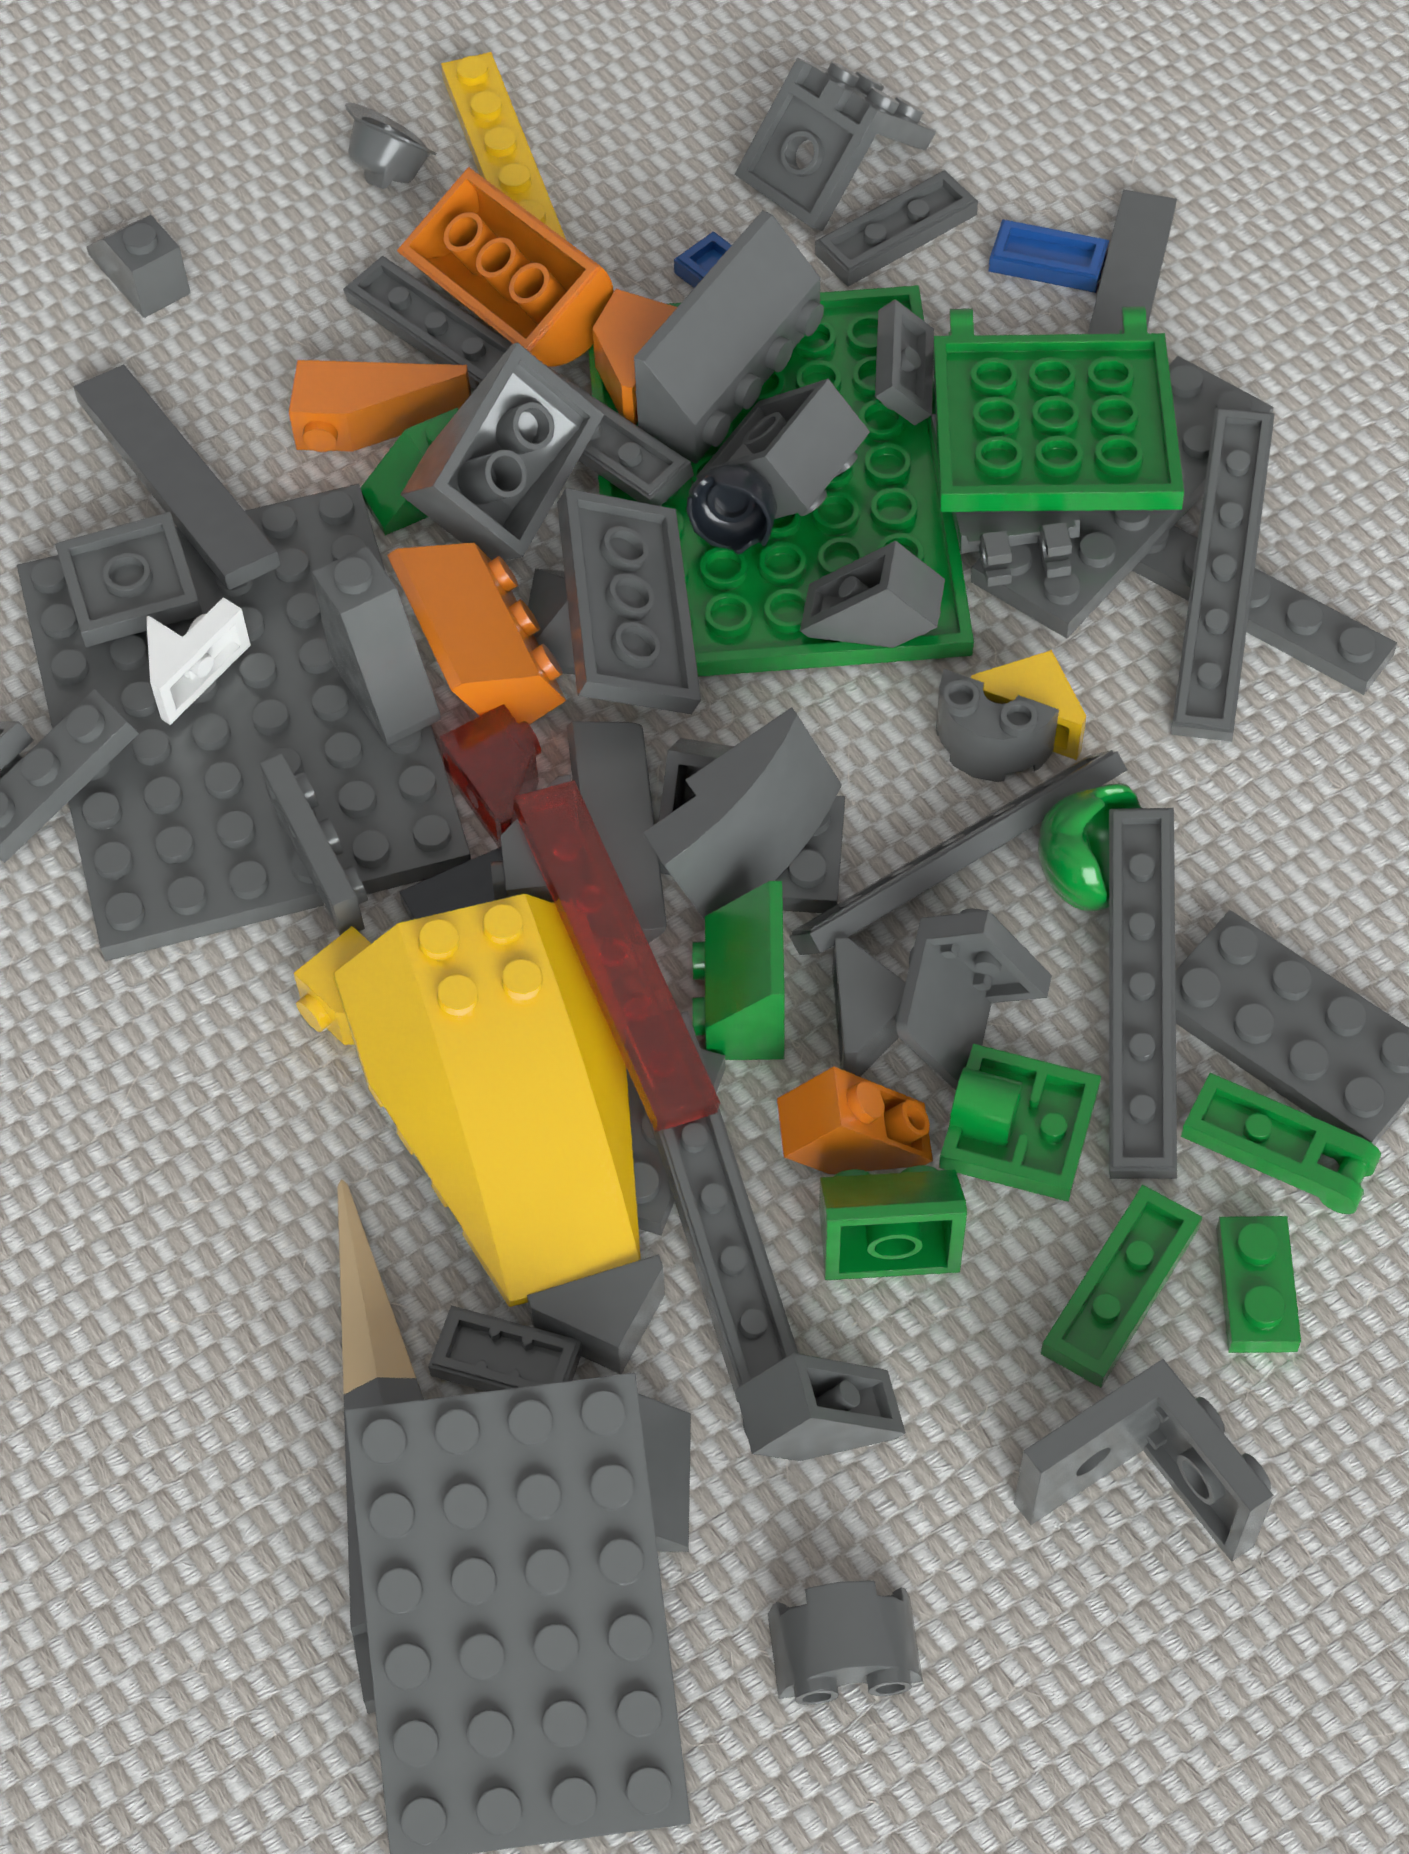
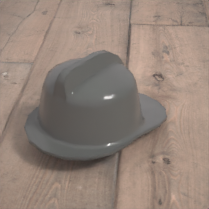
[345,102,437,189]

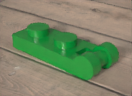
[1181,1073,1381,1214]

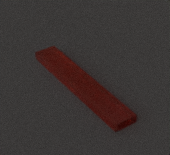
[513,780,720,1132]

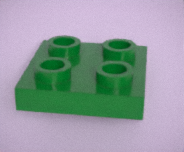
[939,1044,1101,1202]

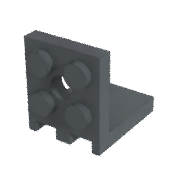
[734,58,936,231]
[1014,1359,1274,1562]

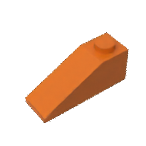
[289,360,471,452]

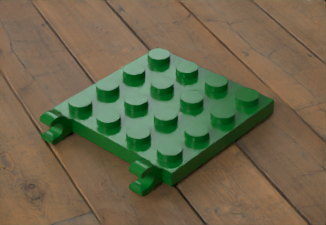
[933,306,1184,512]

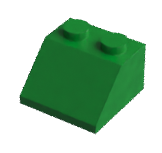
[692,881,785,1060]
[819,1165,967,1281]

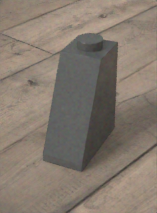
[312,546,441,746]

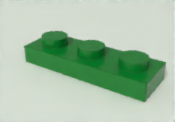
[1041,1184,1202,1388]

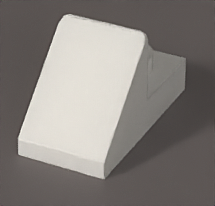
[146,597,251,725]

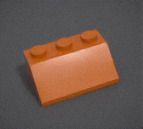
[387,543,567,740]

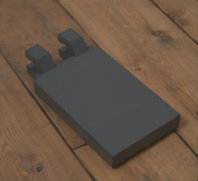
[931,414,1080,587]

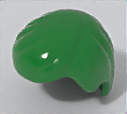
[1038,783,1142,911]

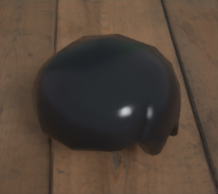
[686,464,777,555]

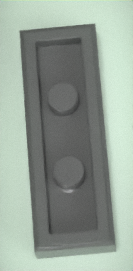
[815,170,978,287]

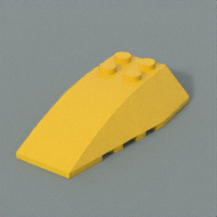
[334,894,641,1307]

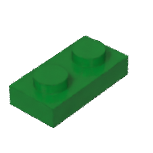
[1216,1216,1301,1353]

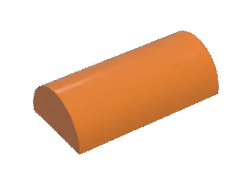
[397,167,614,367]

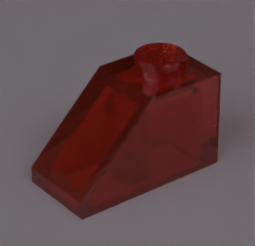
[439,704,541,848]

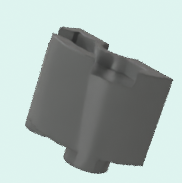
[936,669,1059,782]
[768,1580,923,1705]

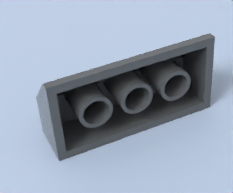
[634,210,824,464]

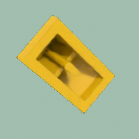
[970,650,1087,760]

